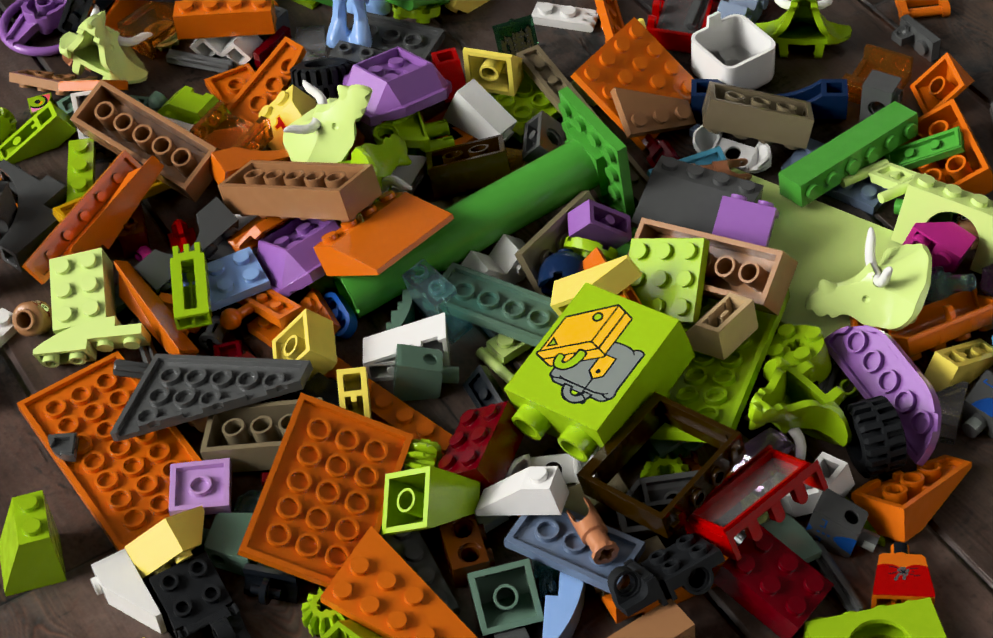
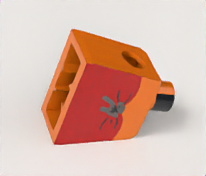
[870,542,935,609]

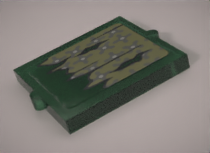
[492,15,538,56]

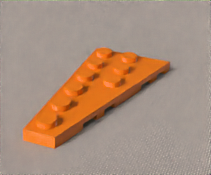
[320,526,477,638]

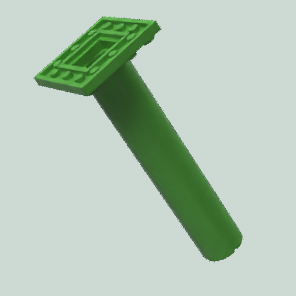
[331,86,635,319]

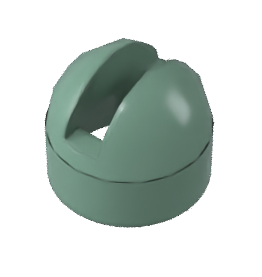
[147,91,168,113]

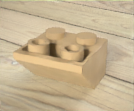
[685,293,759,360]

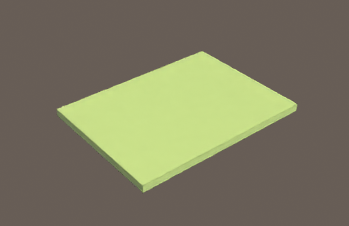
[730,168,903,339]

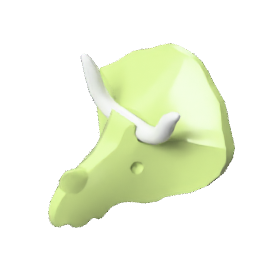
[59,4,153,84]
[283,80,373,163]
[805,227,932,331]

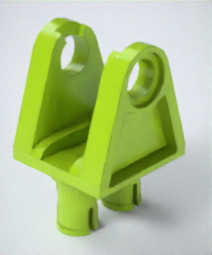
[373,111,455,175]

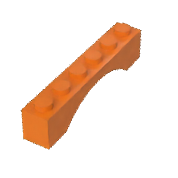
[209,127,365,185]

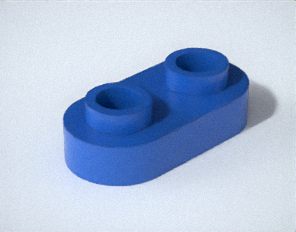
[323,292,358,339]

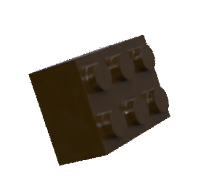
[426,134,511,199]

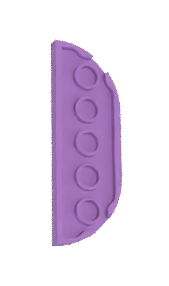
[824,325,942,466]

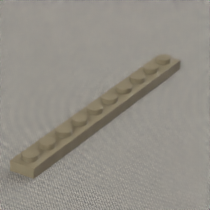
[516,45,649,207]

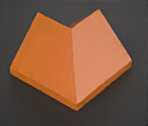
[910,52,975,114]

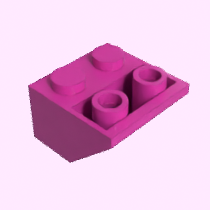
[903,222,977,290]

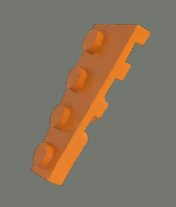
[226,36,306,136]

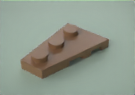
[9,69,98,96]
[610,87,696,138]

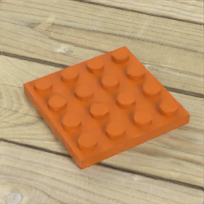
[570,17,694,150]

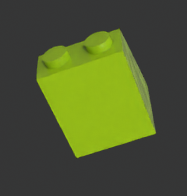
[381,465,480,536]
[0,490,67,597]

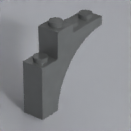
[0,159,67,272]

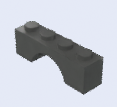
[134,197,239,296]

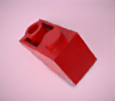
[431,47,466,103]

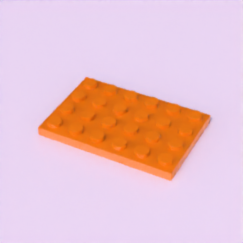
[237,392,413,588]

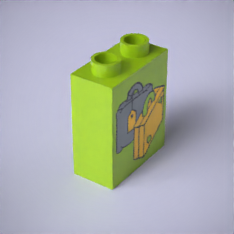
[504,283,695,462]

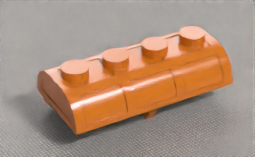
[882,287,993,361]

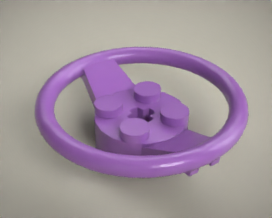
[0,0,67,56]

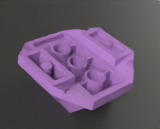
[343,46,452,127]
[257,218,341,297]

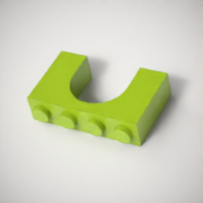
[803,597,947,638]

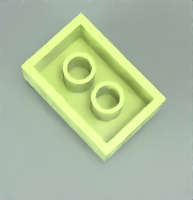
[49,248,116,334]

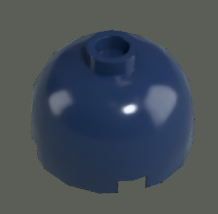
[538,248,585,297]

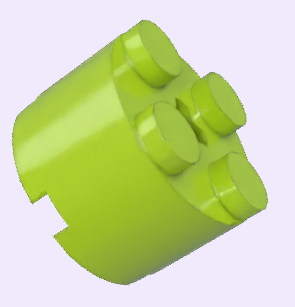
[767,323,832,384]

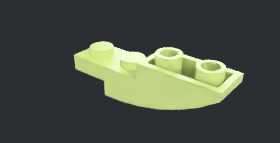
[33,316,151,368]

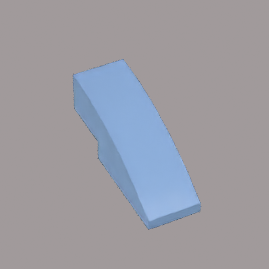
[542,572,586,638]

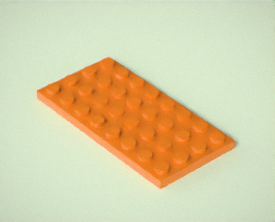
[17,351,202,555]

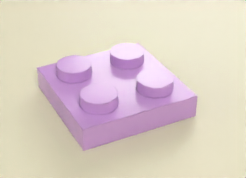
[169,458,232,516]

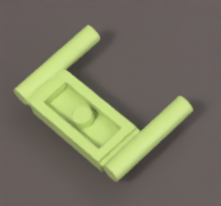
[840,158,926,204]
[476,334,533,384]

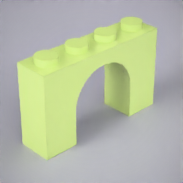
[891,173,993,278]

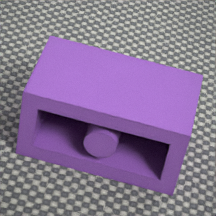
[567,199,632,250]

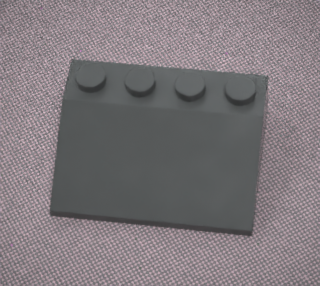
[631,155,764,234]

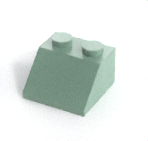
[467,558,544,636]

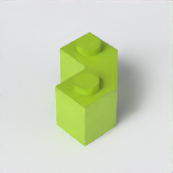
[157,85,232,134]

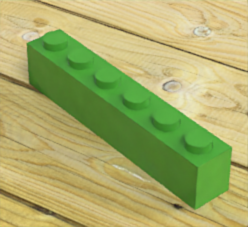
[778,101,918,207]

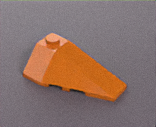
[851,455,972,543]

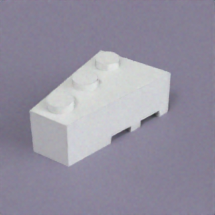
[363,312,450,382]

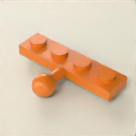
[220,289,303,330]

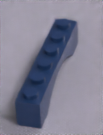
[691,79,848,120]

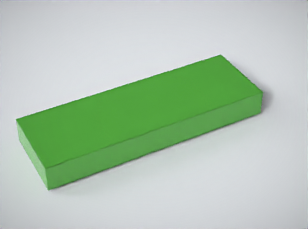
[884,126,965,170]

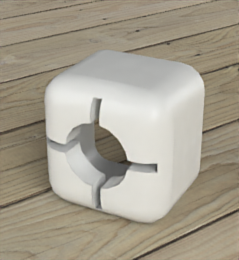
[691,11,776,90]

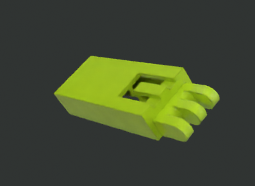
[170,242,213,330]

